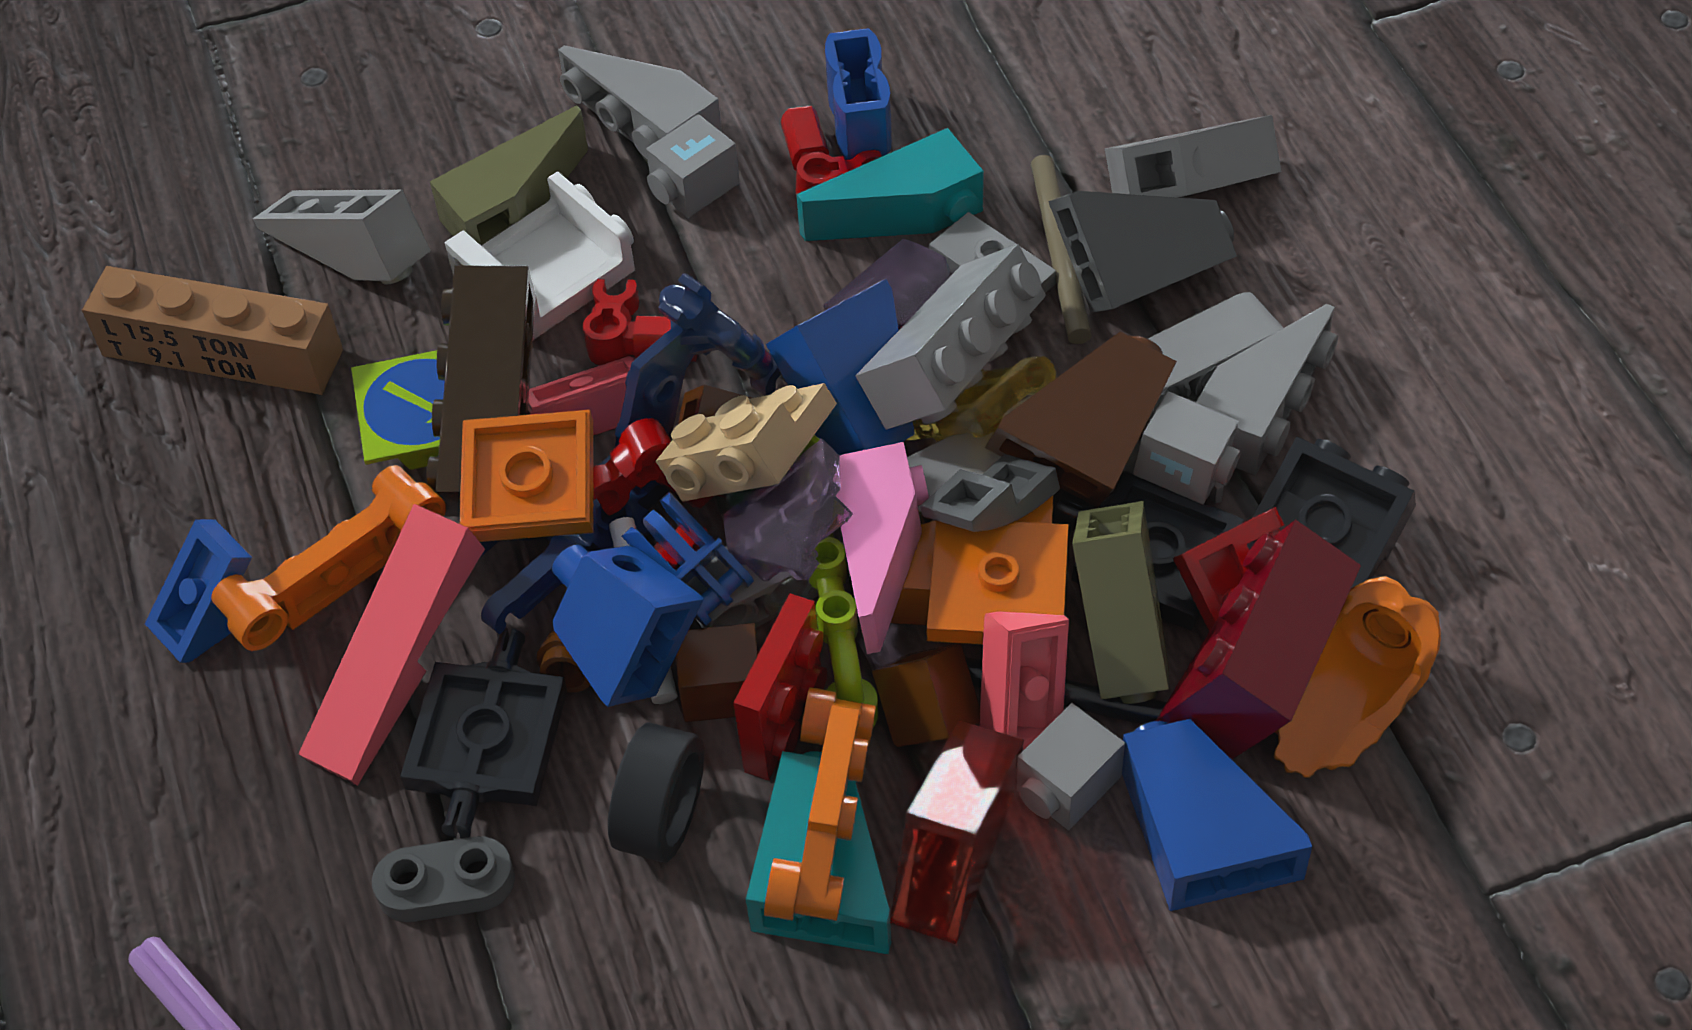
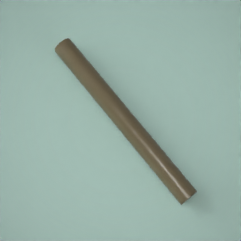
[1031,155,1092,344]

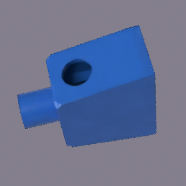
[552,545,704,707]

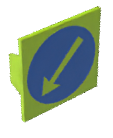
[351,350,445,470]

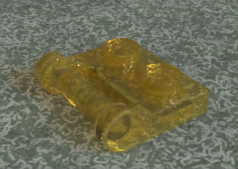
[907,356,1056,442]

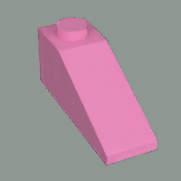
[827,442,929,654]

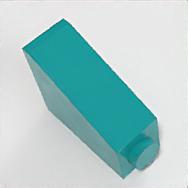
[746,751,891,954]

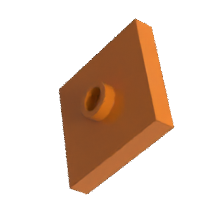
[459,410,593,542]
[927,520,1068,644]

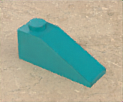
[796,128,984,241]

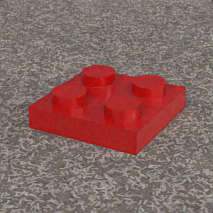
[733,593,827,781]

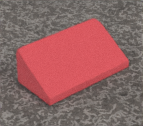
[527,356,635,436]
[979,612,1069,754]

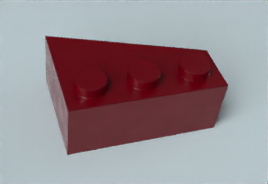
[1156,519,1361,760]

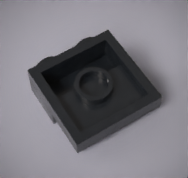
[1247,437,1416,588]

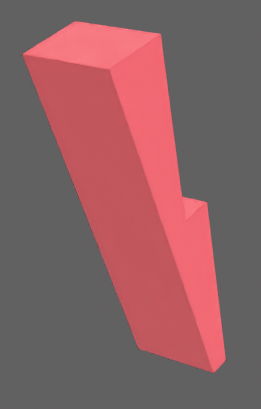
[299,504,485,786]

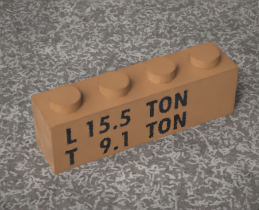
[82,266,343,395]

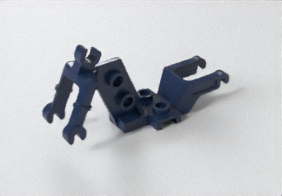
[480,273,786,634]

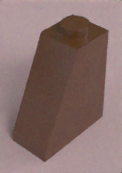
[985,331,1177,508]

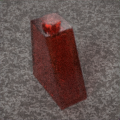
[890,720,1024,944]

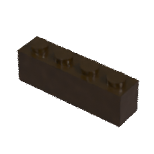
[427,265,536,517]

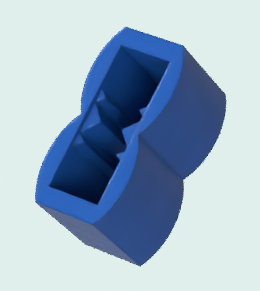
[825,28,892,160]

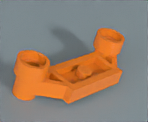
[211,465,446,651]
[764,687,876,921]

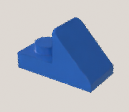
[145,519,252,663]

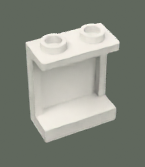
[445,172,635,341]

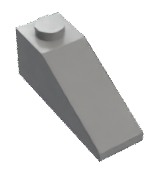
[253,190,430,284]

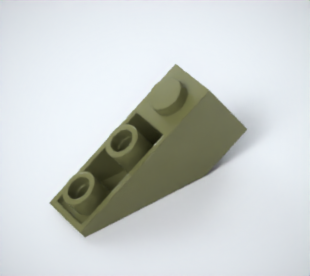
[430,105,588,245]

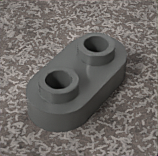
[372,836,515,922]

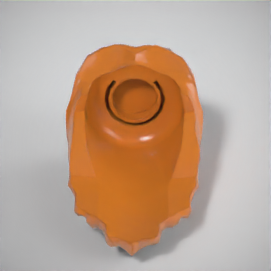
[1274,576,1441,778]

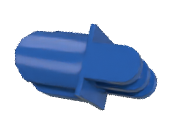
[621,492,754,626]

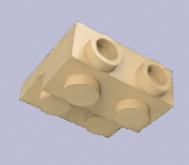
[656,383,837,501]

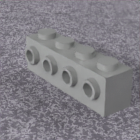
[855,244,1046,430]

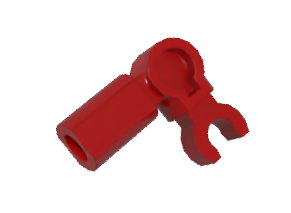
[781,106,882,197]
[583,279,697,366]
[593,418,714,516]

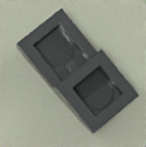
[920,454,1060,532]

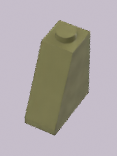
[1072,501,1169,704]

